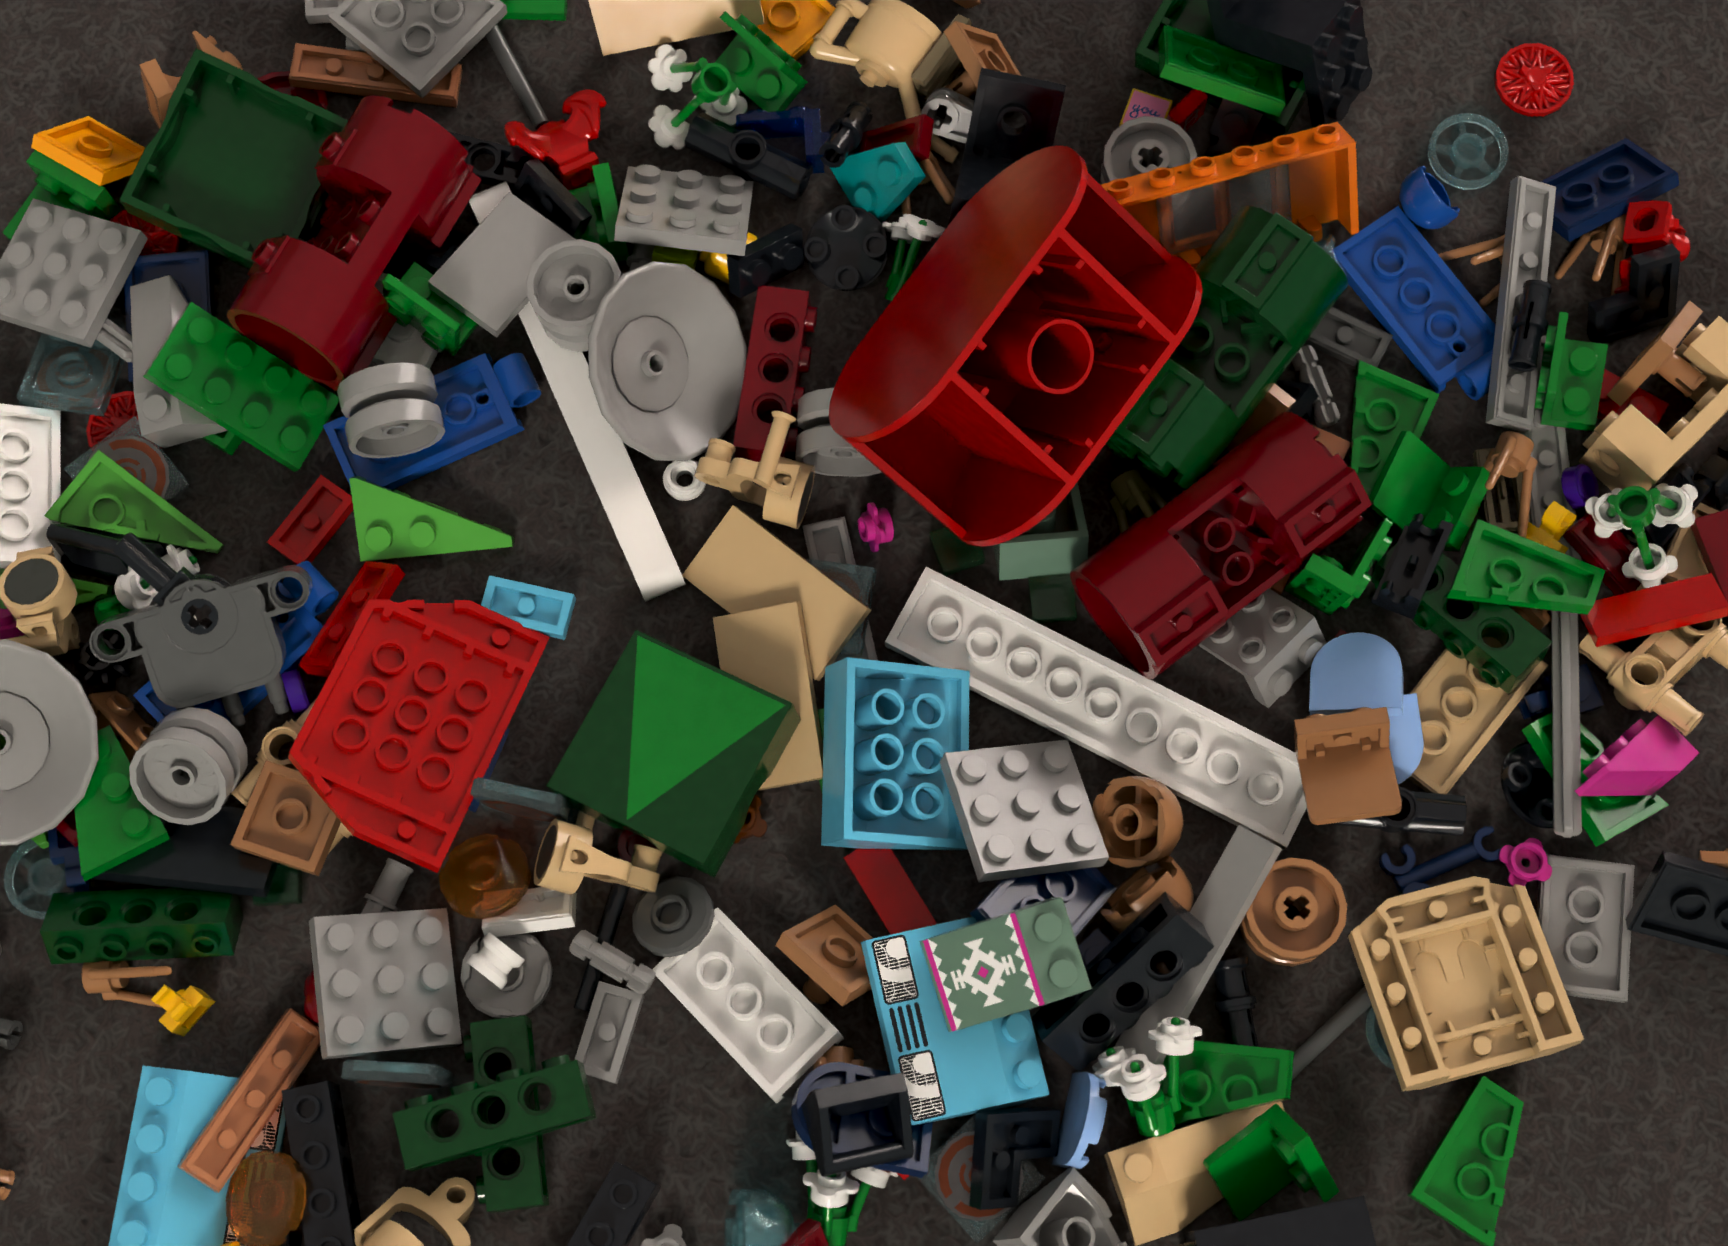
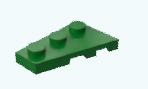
[1348,360,1440,497]
[1447,519,1606,615]
[1521,712,1669,847]
[74,725,170,882]
[1159,1040,1294,1125]
[1408,1076,1524,1246]

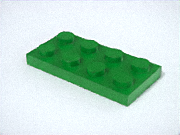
[143,302,339,472]

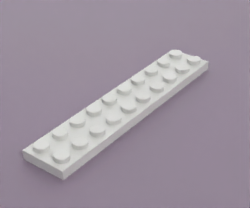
[885,567,1307,850]

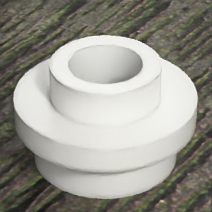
[663,459,706,501]

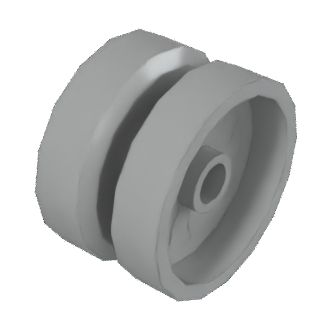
[1100,116,1197,217]
[527,239,622,352]
[337,362,446,459]
[795,388,882,477]
[129,707,248,825]

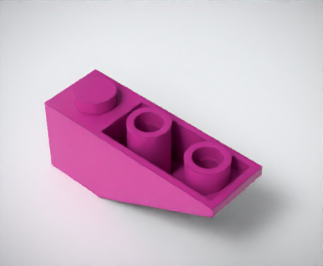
[1575,715,1699,796]

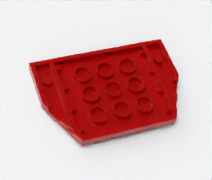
[288,599,550,873]

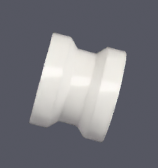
[466,932,525,989]

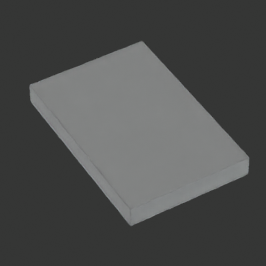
[428,192,576,338]
[1536,854,1635,1003]

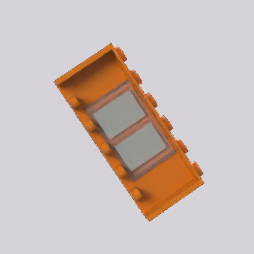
[1100,122,1359,269]

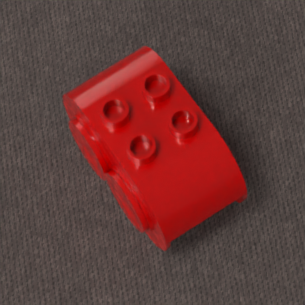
[829,145,1202,547]

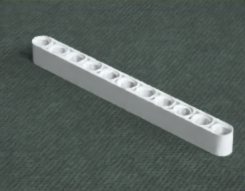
[469,181,686,602]

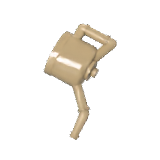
[810,0,959,163]

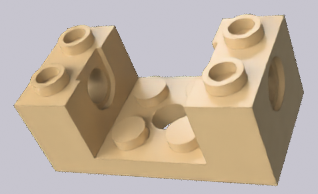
[1579,316,1728,491]

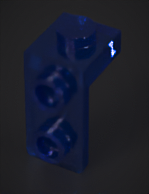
[736,106,830,174]

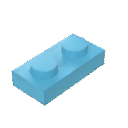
[481,575,576,640]

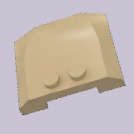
[1348,876,1584,1091]

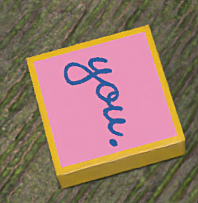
[1119,88,1173,127]

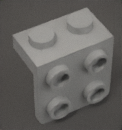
[1199,589,1326,708]

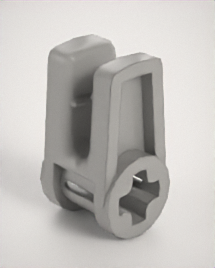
[921,87,974,144]

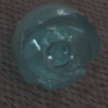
[724,1189,801,1246]

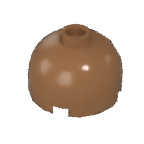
[1092,776,1184,868]
[1100,855,1194,934]

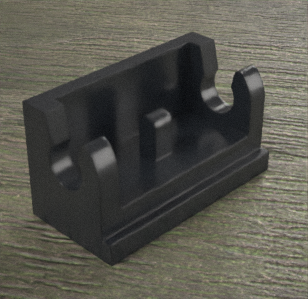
[1371,514,1454,620]

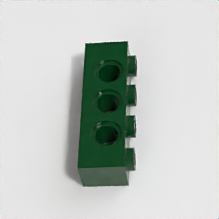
[1371,543,1552,694]
[40,887,243,964]
[464,1015,549,1213]
[392,1055,597,1171]

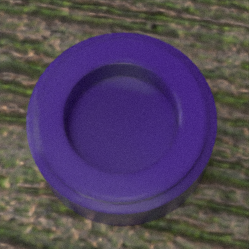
[1561,464,1599,510]
[281,669,310,716]

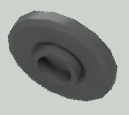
[632,876,715,957]

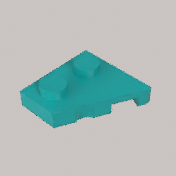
[830,142,926,224]

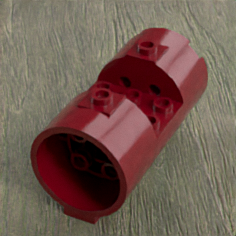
[227,95,482,391]
[1070,411,1372,679]

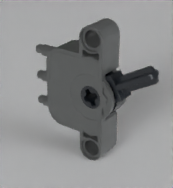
[89,532,313,727]

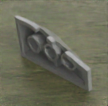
[130,275,227,448]
[992,1167,1128,1246]

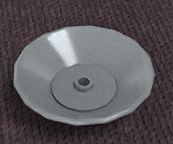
[588,261,747,461]
[0,639,99,846]

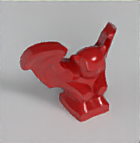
[504,89,606,190]
[1614,200,1691,294]

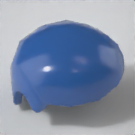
[1399,166,1460,229]

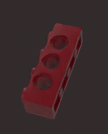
[733,285,818,462]

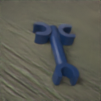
[1379,826,1501,895]

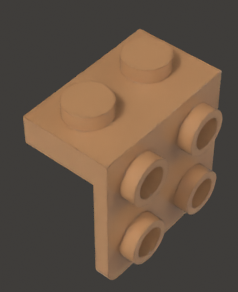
[1294,707,1402,825]

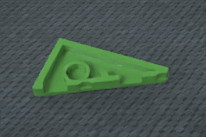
[44,449,225,554]
[349,476,514,562]

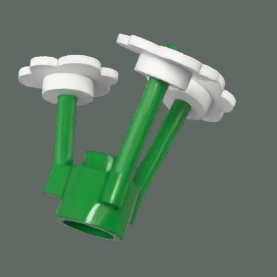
[648,44,748,150]
[882,214,945,301]

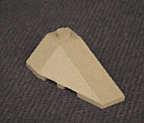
[1104,1101,1285,1246]

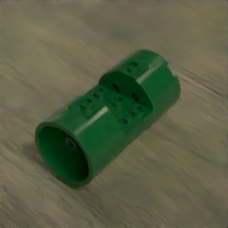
[1106,205,1348,495]

